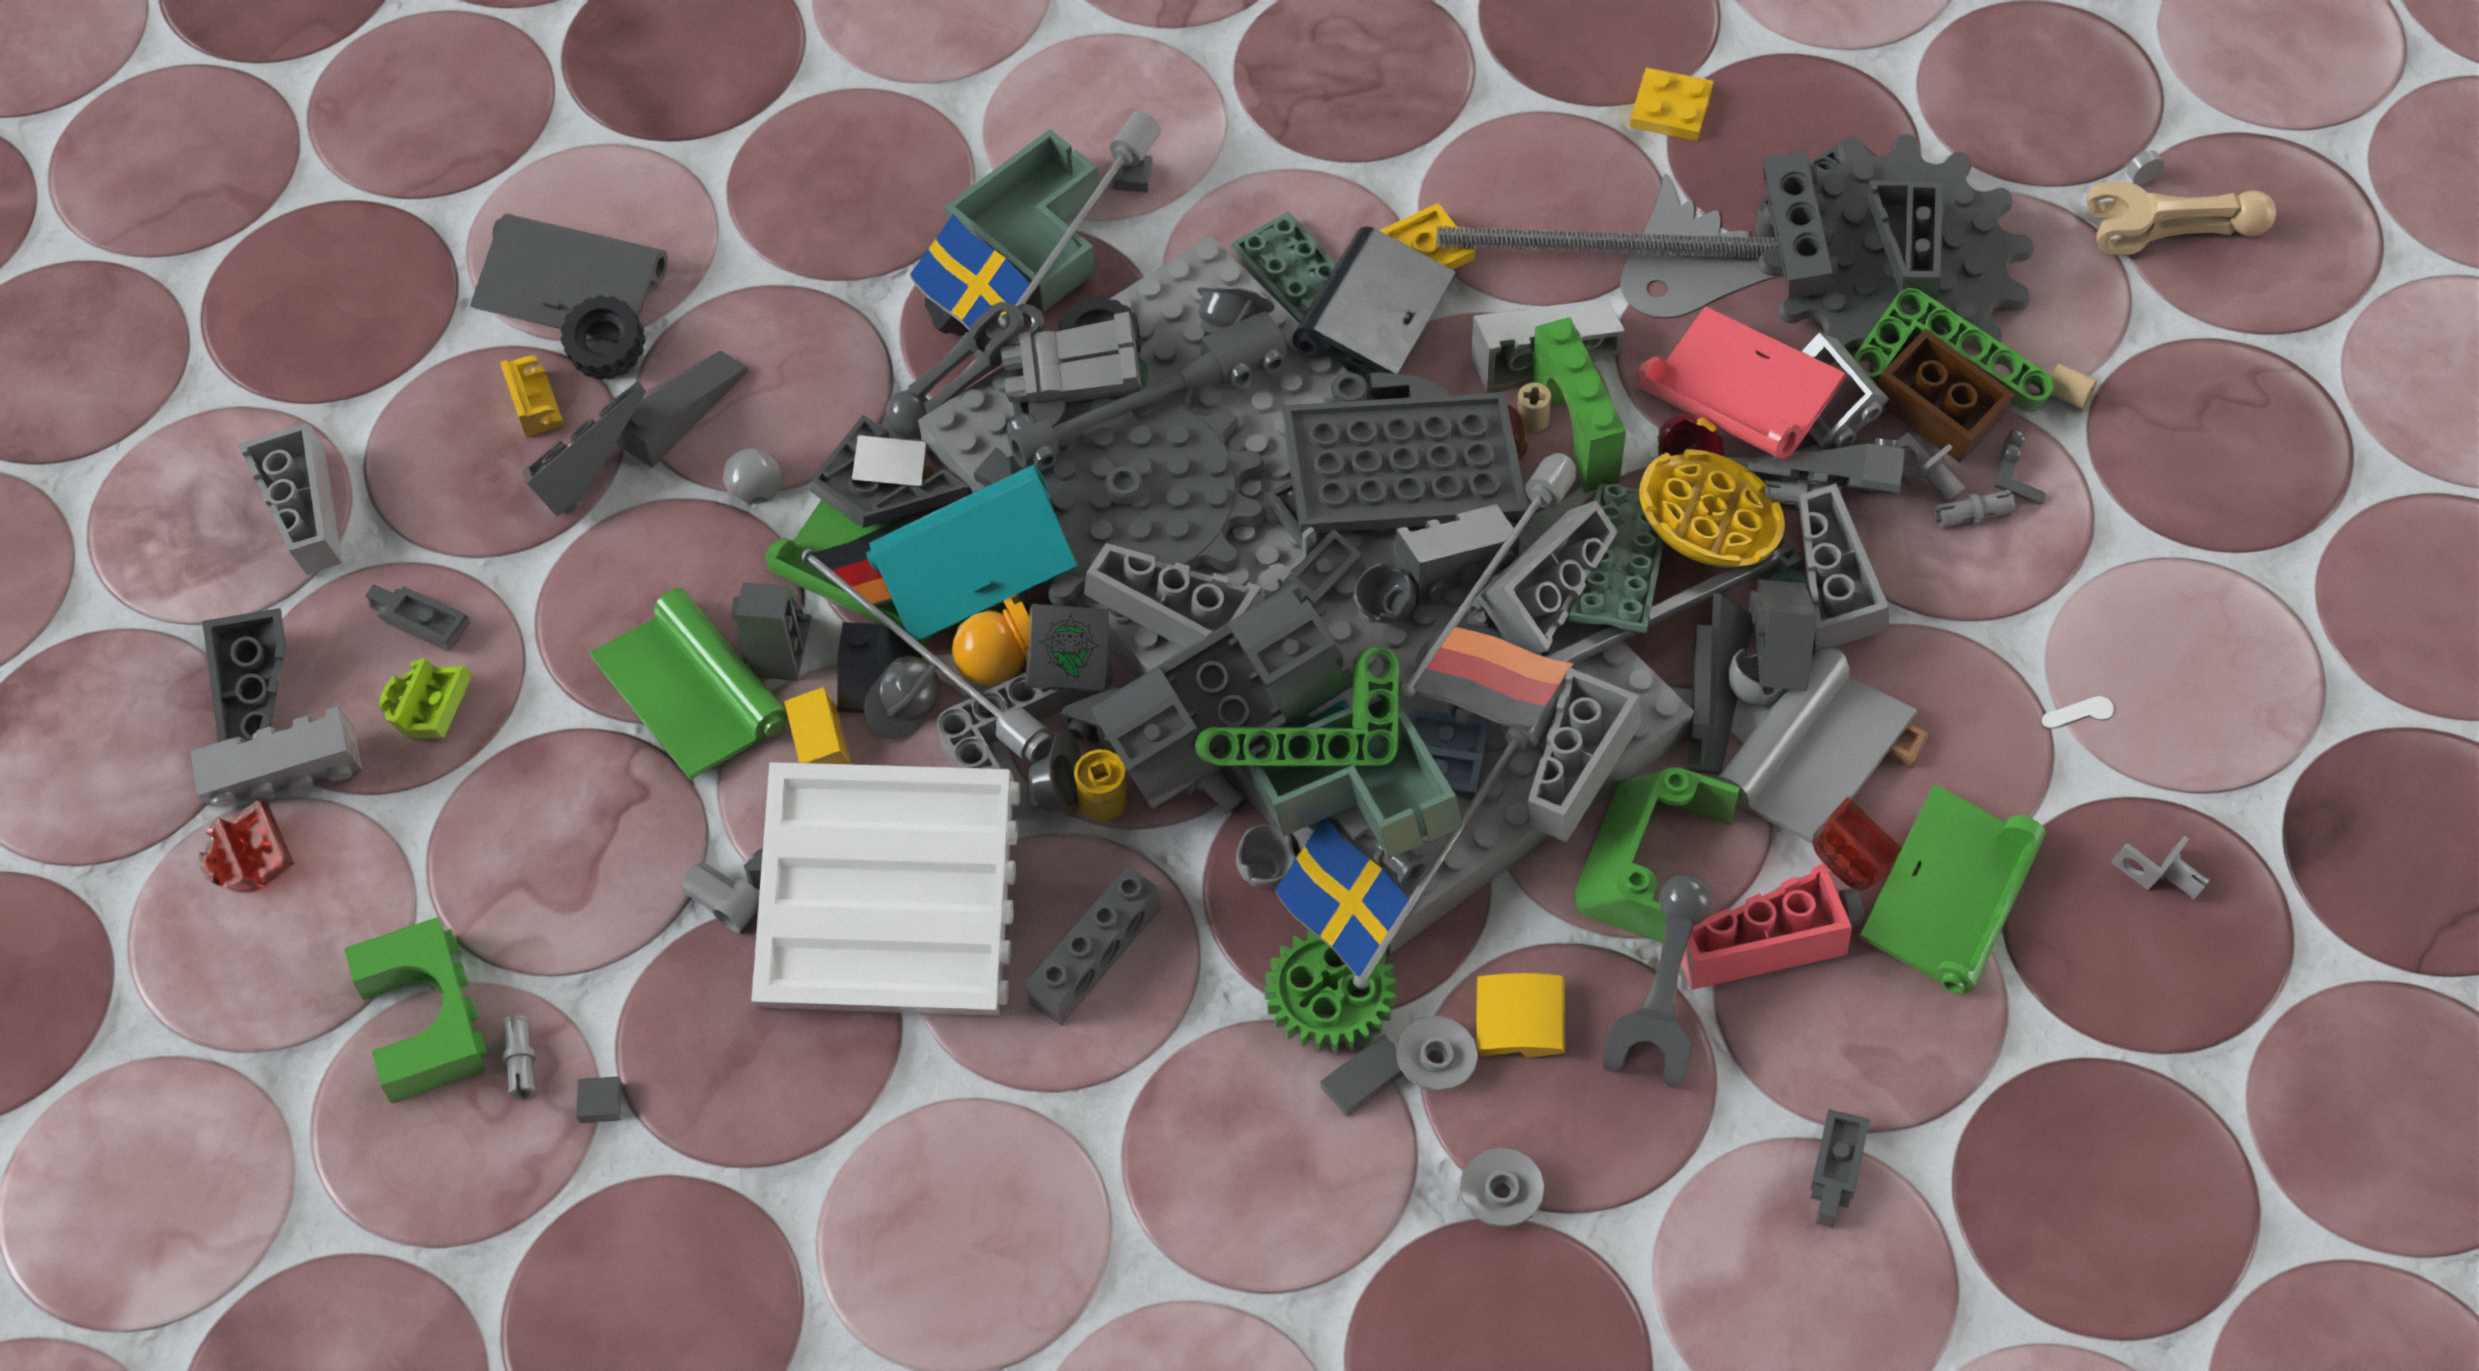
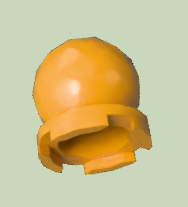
[952,594,1029,687]

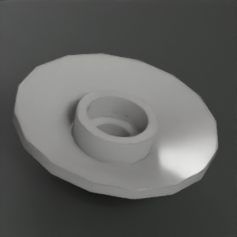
[1395,1016,1478,1092]
[1460,1147,1545,1228]

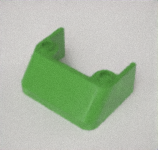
[1574,767,1740,943]

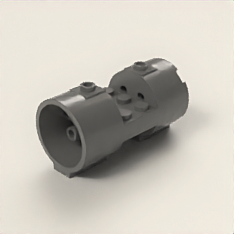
[1090,582,1353,809]

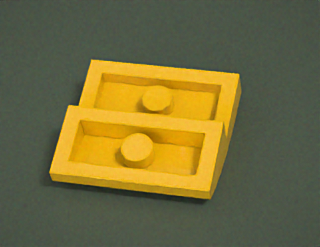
[1476,973,1565,1058]

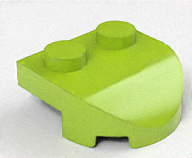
[379,658,473,739]

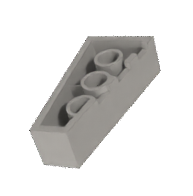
[1471,298,1625,393]
[1800,484,1889,651]
[190,706,362,807]

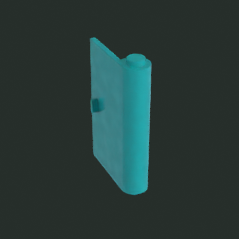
[866,464,1078,642]

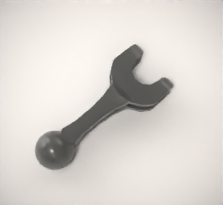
[886,302,1045,437]
[1603,874,1713,1089]

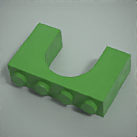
[1531,317,1626,493]
[344,917,489,1103]

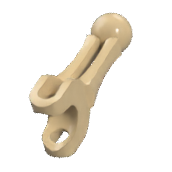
[2086,181,2276,255]

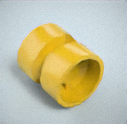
[1074,749,1128,821]

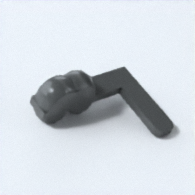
[1994,429,2046,504]

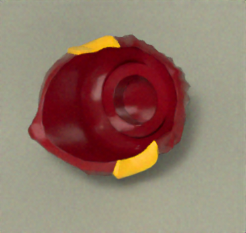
[1657,413,1724,457]

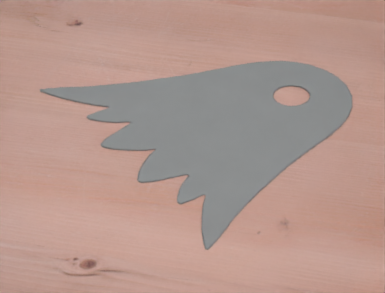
[1620,173,1776,318]

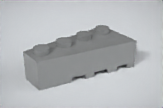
[237,422,342,575]
[1477,500,1618,654]
[1084,543,1261,649]
[1528,667,1641,842]

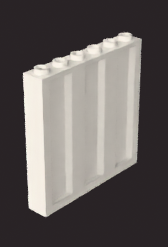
[751,762,1020,1016]

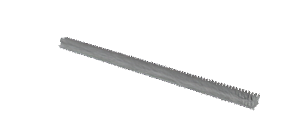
[1436,226,1778,258]

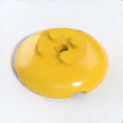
[1639,449,1785,568]

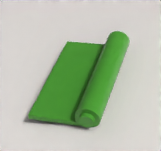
[589,588,788,780]

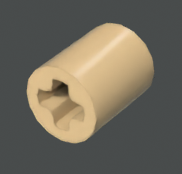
[2050,363,2097,410]
[1516,382,1551,433]

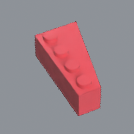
[1681,863,1852,990]

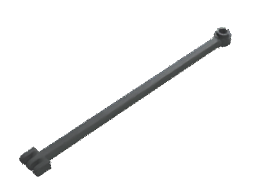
[1449,537,1804,725]

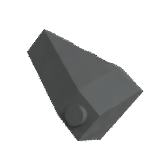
[523,381,646,516]
[202,608,286,742]

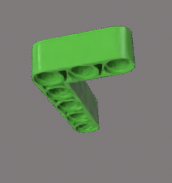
[1849,288,2053,412]
[1195,647,1399,766]

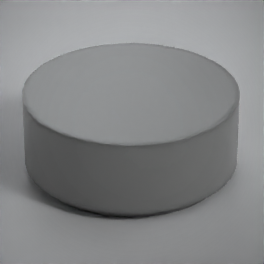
[2127,150,2164,185]

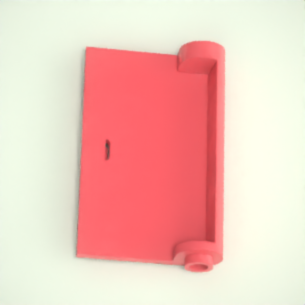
[1637,306,1847,460]

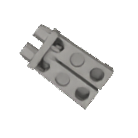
[1001,311,1142,403]

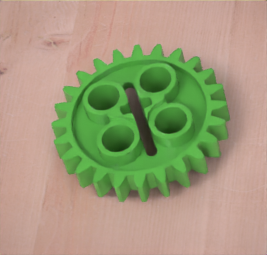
[1264,929,1397,1053]

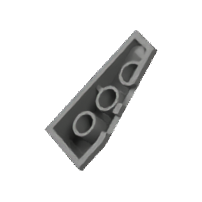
[615,351,748,468]
[1747,438,1905,495]

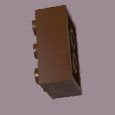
[1877,328,2014,463]

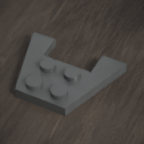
[810,415,969,528]

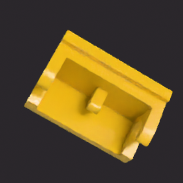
[500,356,565,438]
[784,687,852,765]

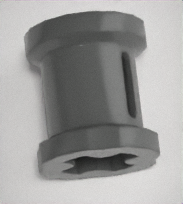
[1374,845,1428,886]

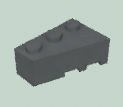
[1868,180,1943,299]
[1396,504,1520,606]
[1749,579,1817,691]
[732,582,812,681]

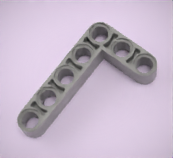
[937,650,1113,769]

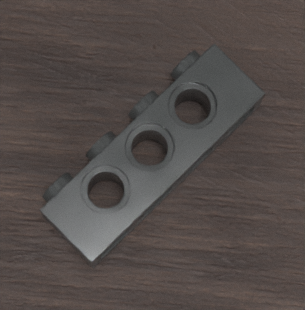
[1763,151,1839,299]
[1026,866,1161,1026]

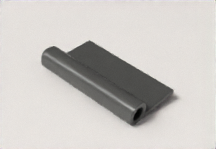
[470,213,668,343]

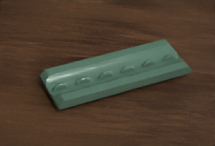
[1231,211,1414,380]
[1569,483,1664,634]

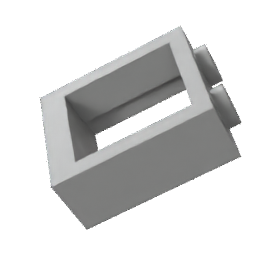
[1801,332,1889,450]

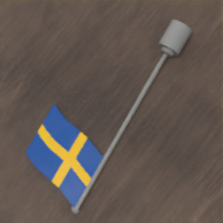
[910,111,1161,330]
[1275,696,1558,989]

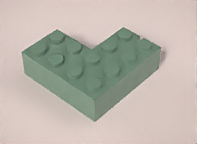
[944,129,1099,313]
[1249,696,1463,859]

